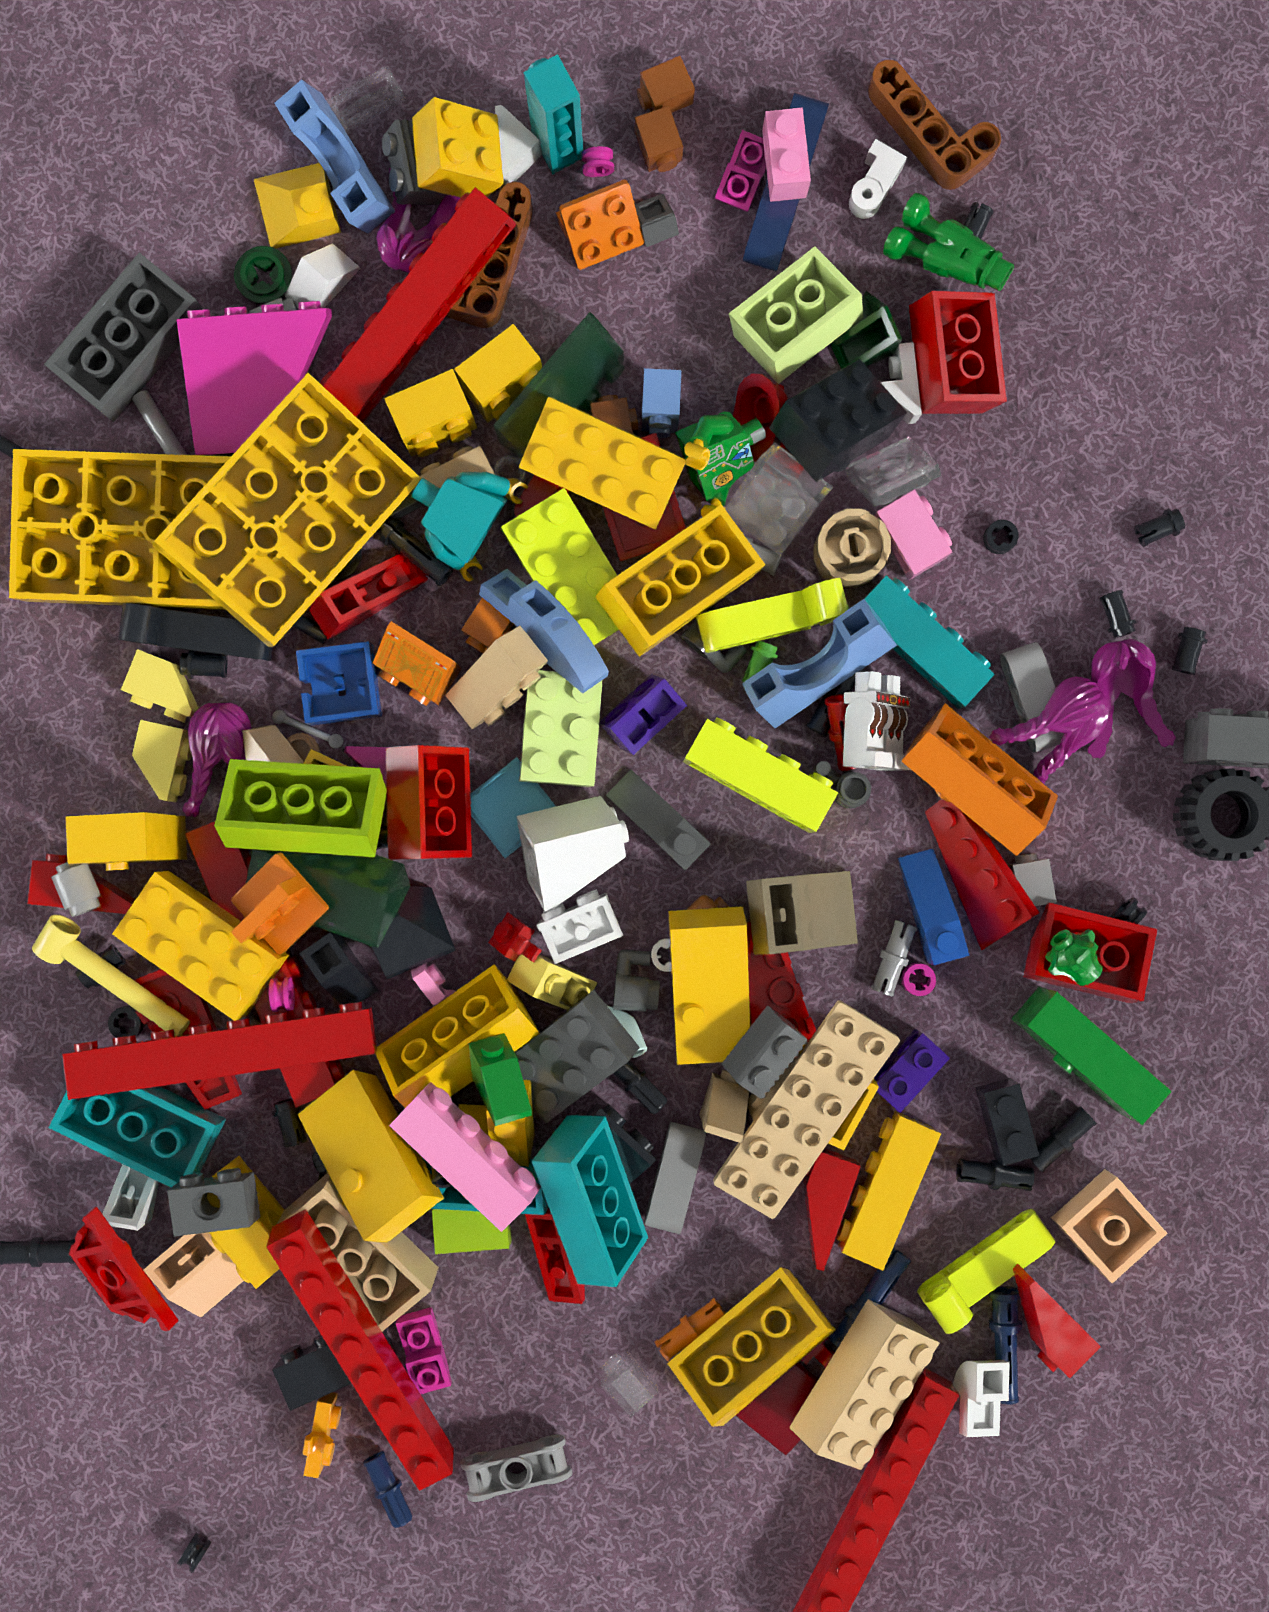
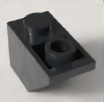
[299,930,378,1005]

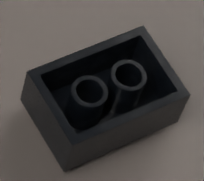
[769,359,907,482]

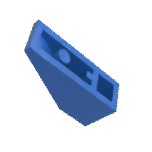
[897,848,970,965]

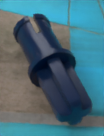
[363,1451,412,1528]

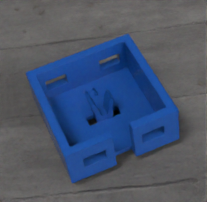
[296,641,382,726]

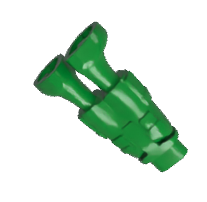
[883,193,1014,291]

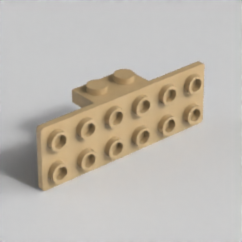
[713,1000,900,1219]

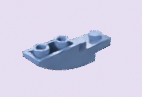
[479,569,609,693]

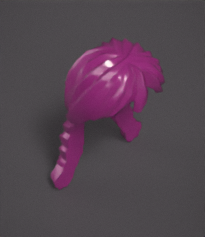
[376,167,460,273]
[1088,639,1176,759]
[989,676,1110,785]
[182,702,252,817]

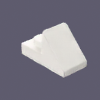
[881,342,922,424]

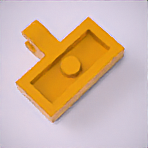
[302,1392,342,1478]

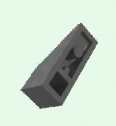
[606,769,711,871]

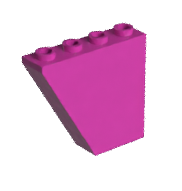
[177,301,332,455]

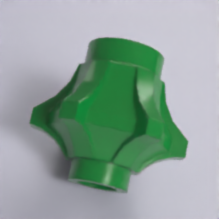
[1045,929,1103,986]

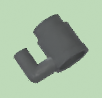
[681,605,747,673]
[813,761,871,808]
[613,949,660,1012]

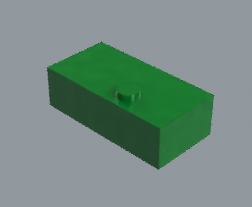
[1011,986,1172,1126]

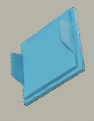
[470,757,556,858]

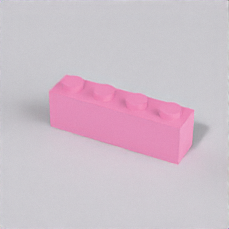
[389,1082,541,1232]

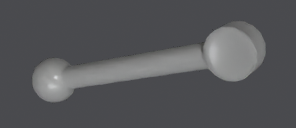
[272,710,344,748]

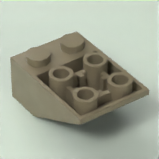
[746,871,858,955]

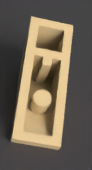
[700,1070,749,1143]

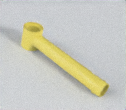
[32,915,191,1036]

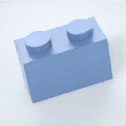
[642,368,681,438]

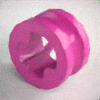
[581,146,614,177]
[901,962,936,996]
[269,977,295,1012]

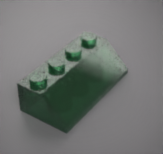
[494,312,625,461]
[246,849,410,948]

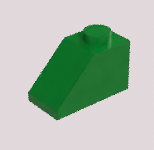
[468,1033,532,1126]

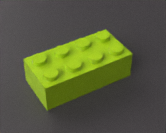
[214,759,387,857]

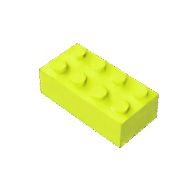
[500,488,619,645]
[683,717,838,833]

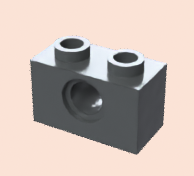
[167,1168,260,1237]

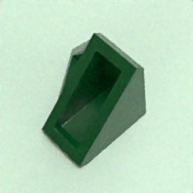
[830,291,902,369]

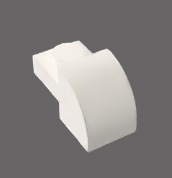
[953,1360,1010,1437]

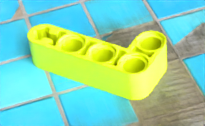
[696,578,849,653]
[917,1209,1055,1334]

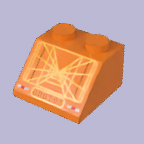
[373,621,461,706]

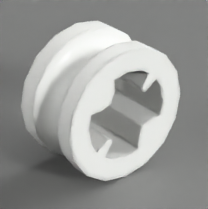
[651,938,671,972]

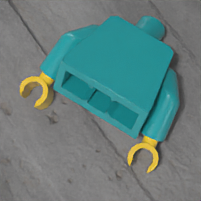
[411,472,528,581]

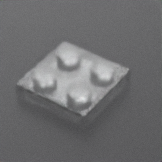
[845,436,942,507]

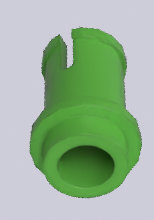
[742,641,778,682]

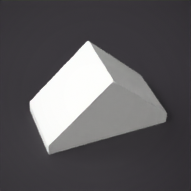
[495,105,542,190]
[285,243,360,309]
[103,1164,158,1231]

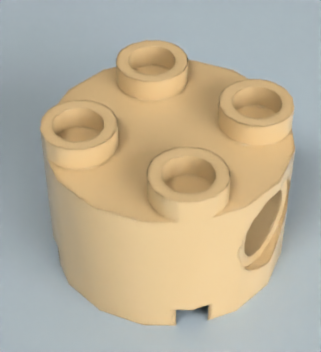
[813,509,891,588]

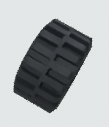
[1173,768,1269,861]

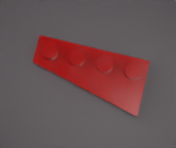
[925,799,1040,951]
[746,922,816,1053]
[134,969,242,1110]

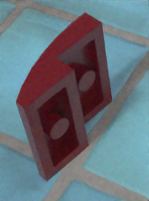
[736,1363,819,1455]

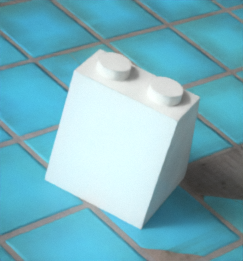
[517,796,629,911]

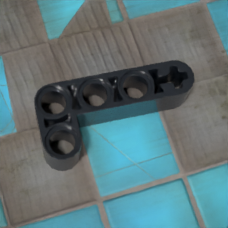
[118,603,272,661]

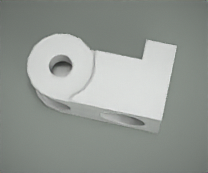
[849,139,907,219]

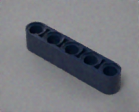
[742,93,829,272]

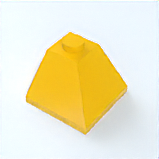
[254,163,341,249]

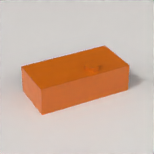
[901,703,1058,856]

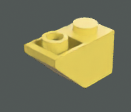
[121,649,198,723]
[132,720,192,802]
[506,954,597,1010]

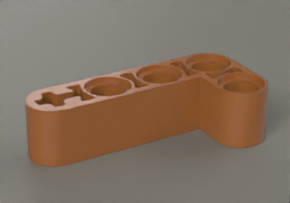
[868,60,1001,190]
[445,182,533,328]

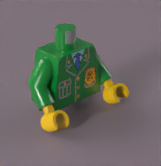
[675,411,766,517]

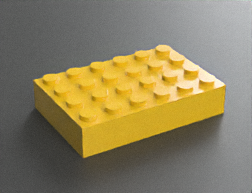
[152,373,422,647]
[9,449,231,610]

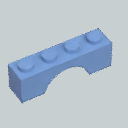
[274,80,395,233]
[742,599,897,728]

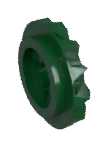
[234,246,293,305]

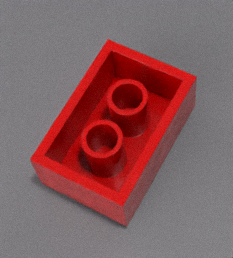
[909,291,1007,414]
[385,745,472,860]

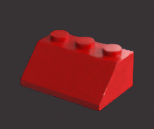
[1023,902,1157,1003]

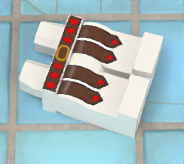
[843,671,911,771]

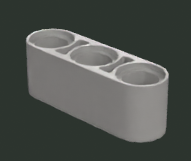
[1000,642,1064,753]
[644,1122,706,1234]

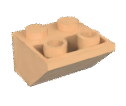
[143,1232,244,1317]

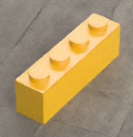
[836,1111,941,1271]

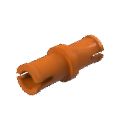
[654,1298,726,1361]

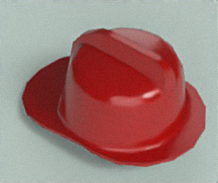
[733,373,788,462]

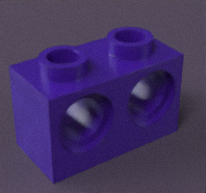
[599,674,687,755]
[874,1029,950,1113]

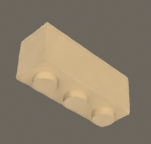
[445,626,548,729]

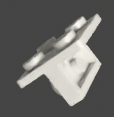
[536,889,623,964]

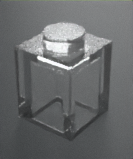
[601,1350,658,1418]

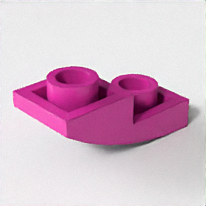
[715,130,766,212]
[396,1307,452,1394]

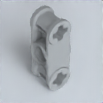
[460,1434,572,1502]

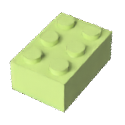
[729,247,863,384]
[519,670,602,787]

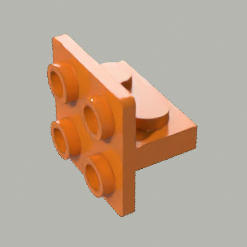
[556,180,644,270]
[231,852,329,955]

